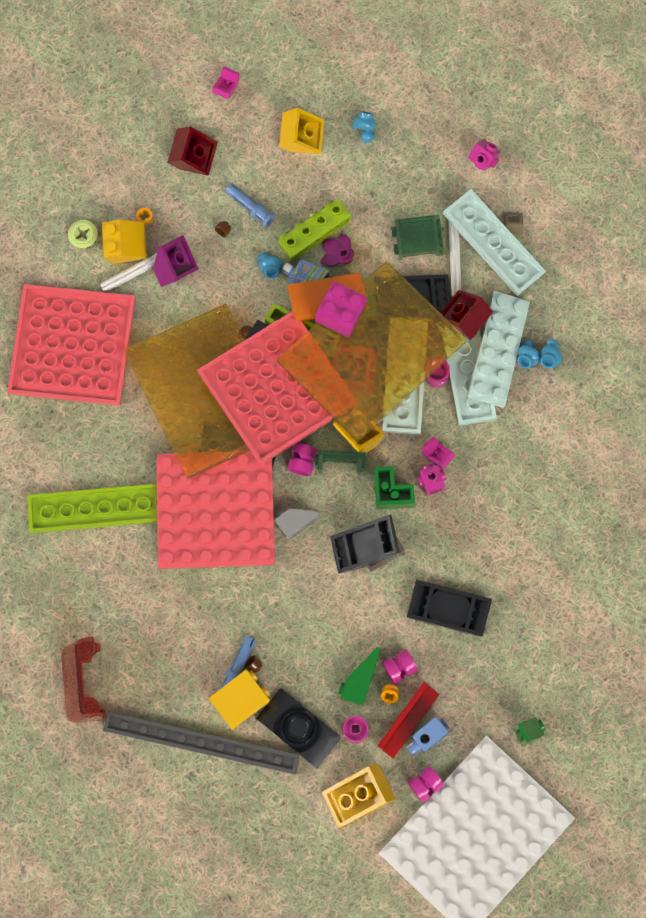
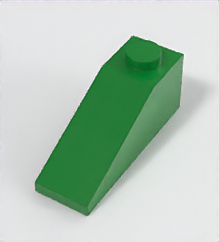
[338,647,381,706]
[513,717,546,747]

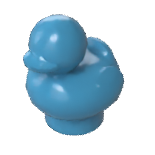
[353,111,376,143]
[257,252,283,279]
[540,339,562,368]
[517,340,540,369]

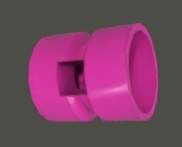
[424,358,450,388]
[287,443,318,476]
[382,649,418,685]
[343,716,369,744]
[407,765,445,803]

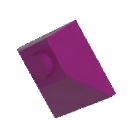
[153,235,199,287]

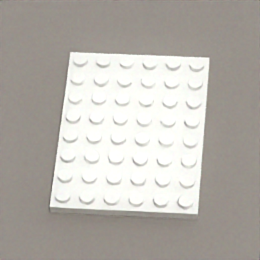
[379,735,575,918]

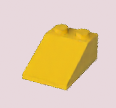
[322,764,396,828]

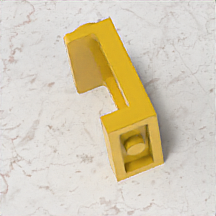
[208,669,270,730]

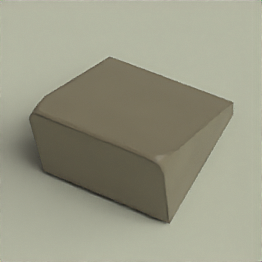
[504,213,523,235]

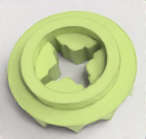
[68,220,98,249]

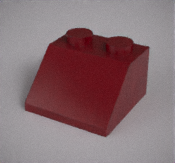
[167,126,218,176]
[436,290,494,341]

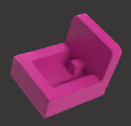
[212,67,240,99]
[421,437,455,470]

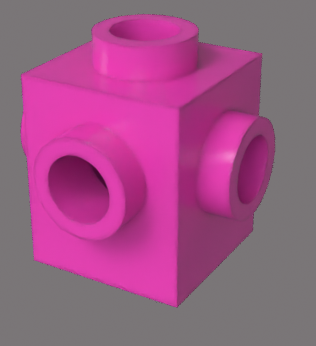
[467,139,501,171]
[417,464,446,496]

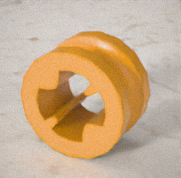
[136,208,153,226]
[381,684,399,704]

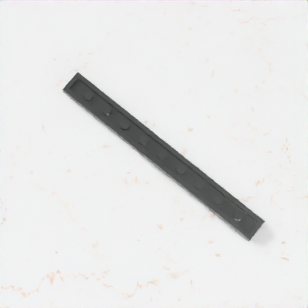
[103,712,300,775]

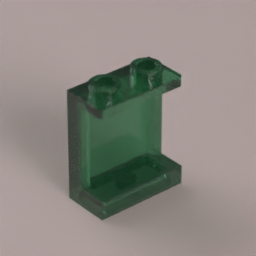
[391,214,444,261]
[315,450,366,476]

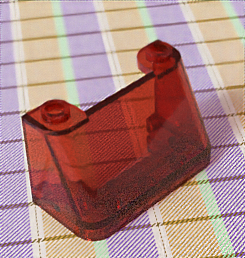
[61,637,106,723]

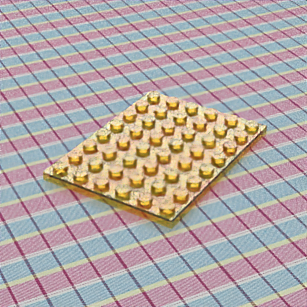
[277,261,467,443]
[123,303,249,479]

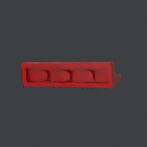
[377,682,440,759]

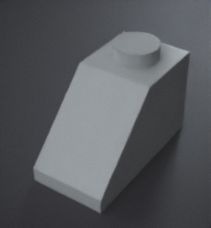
[274,508,320,541]

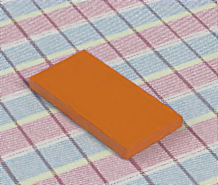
[287,273,369,322]

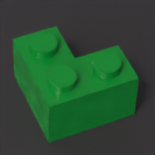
[374,466,415,509]

